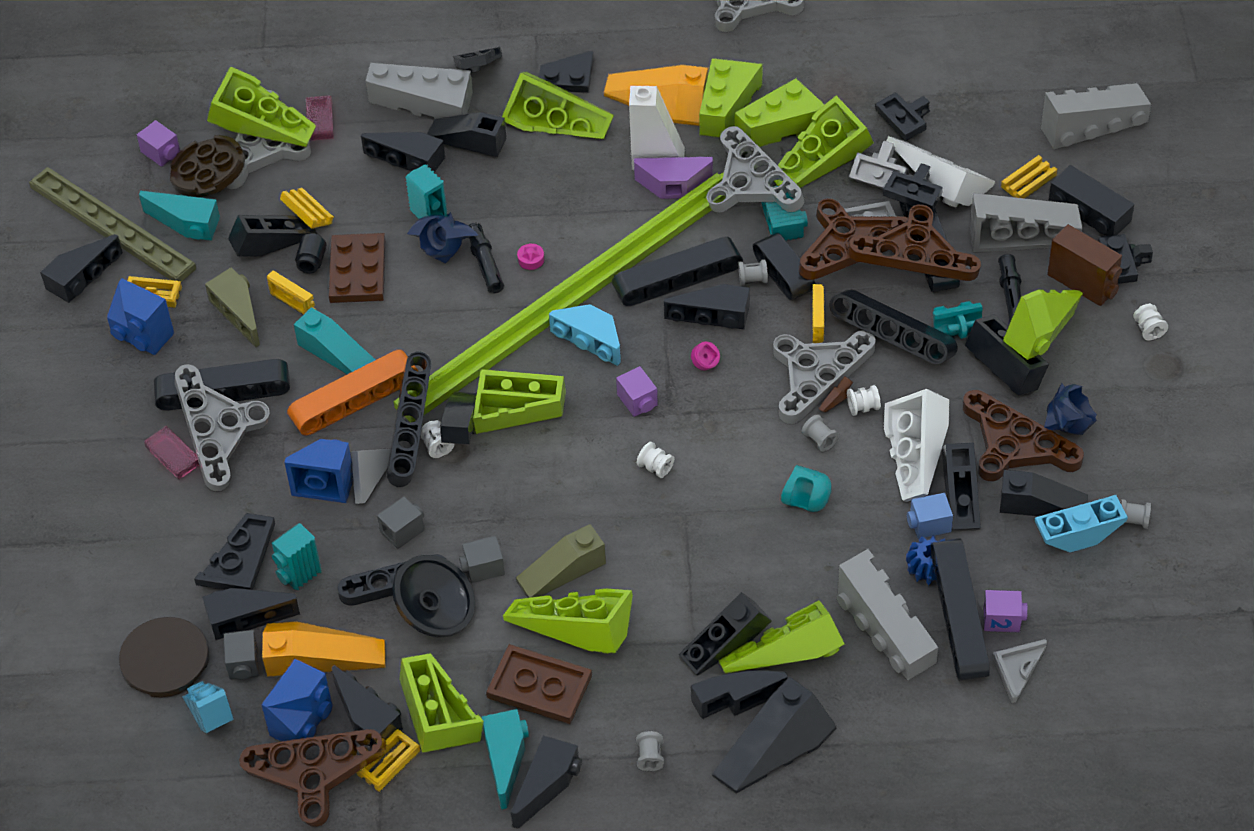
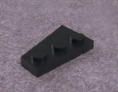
[194,513,275,590]

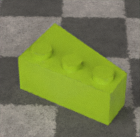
[699,58,762,137]
[735,78,825,147]
[473,369,566,434]
[399,653,484,753]

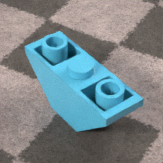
[549,304,621,366]
[1035,495,1128,552]
[182,681,234,733]

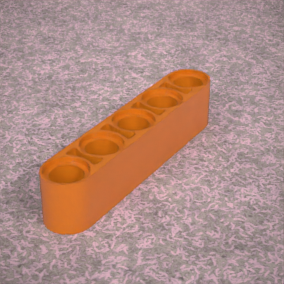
[287,350,418,436]

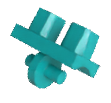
[933,301,983,339]

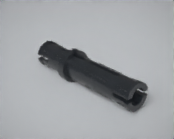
[468,223,504,293]
[998,254,1022,325]

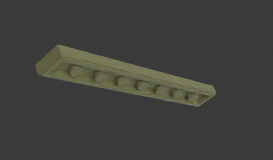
[29,167,196,282]

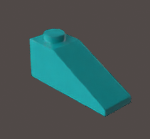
[139,191,220,241]
[294,307,375,374]
[482,709,529,810]

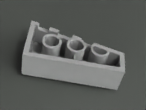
[969,193,1082,252]

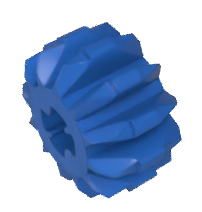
[906,535,945,586]

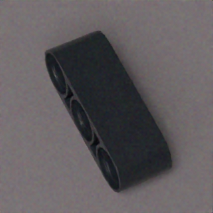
[752,233,816,301]

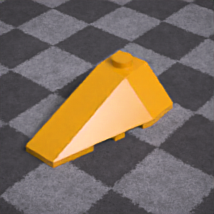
[604,65,708,126]
[262,621,386,677]

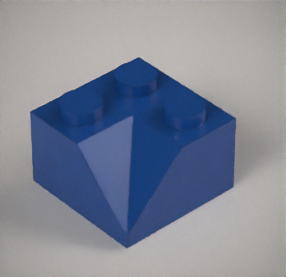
[107,278,174,355]
[284,439,353,503]
[262,659,333,742]

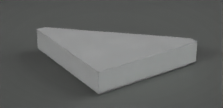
[351,449,391,504]
[993,639,1047,703]

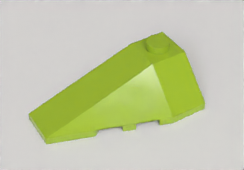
[502,72,614,139]
[774,95,874,188]
[1003,290,1083,360]
[503,589,633,653]
[719,600,844,673]

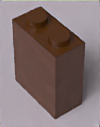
[1047,224,1122,307]

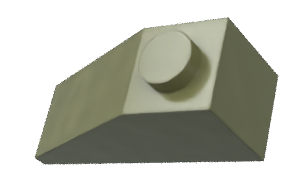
[205,267,260,347]
[516,524,606,598]

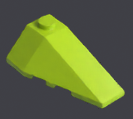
[207,66,316,147]

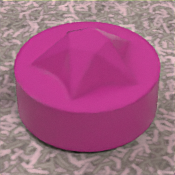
[517,244,544,270]
[691,342,720,371]

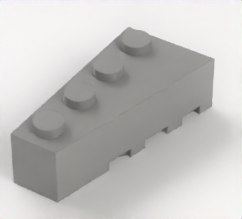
[366,63,473,119]
[1041,83,1151,149]
[837,549,938,680]

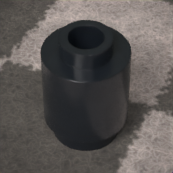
[295,233,327,274]

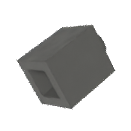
[377,497,424,549]
[459,536,505,583]
[224,630,259,680]

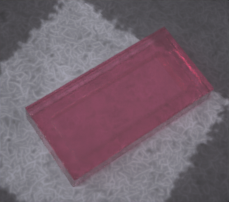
[306,95,334,141]
[144,426,199,479]

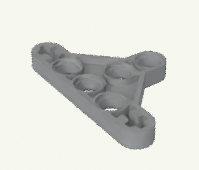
[715,0,804,32]
[226,90,311,189]
[707,126,804,212]
[773,331,876,424]
[175,364,270,491]

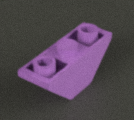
[634,157,713,199]

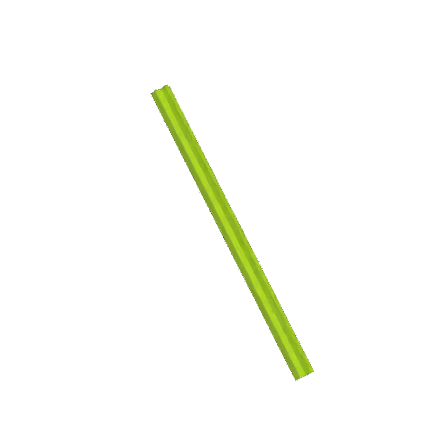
[394,172,735,422]

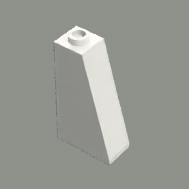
[629,86,685,170]

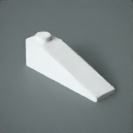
[887,136,995,207]
[884,389,949,502]

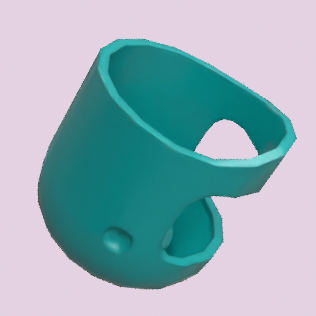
[781,465,832,512]

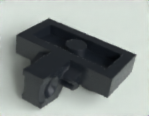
[875,92,930,142]
[883,163,943,211]
[1098,234,1153,284]

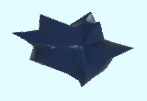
[407,212,478,264]
[1044,383,1097,435]

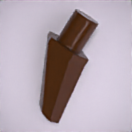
[819,376,853,413]

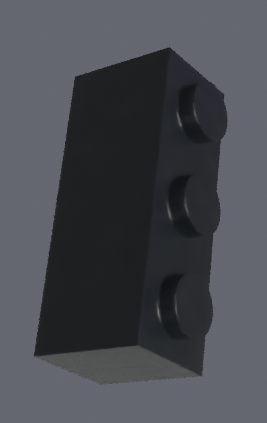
[1049,165,1135,236]
[965,314,1049,395]

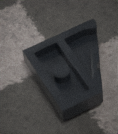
[453,46,502,72]
[539,51,594,93]

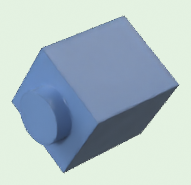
[907,493,953,539]

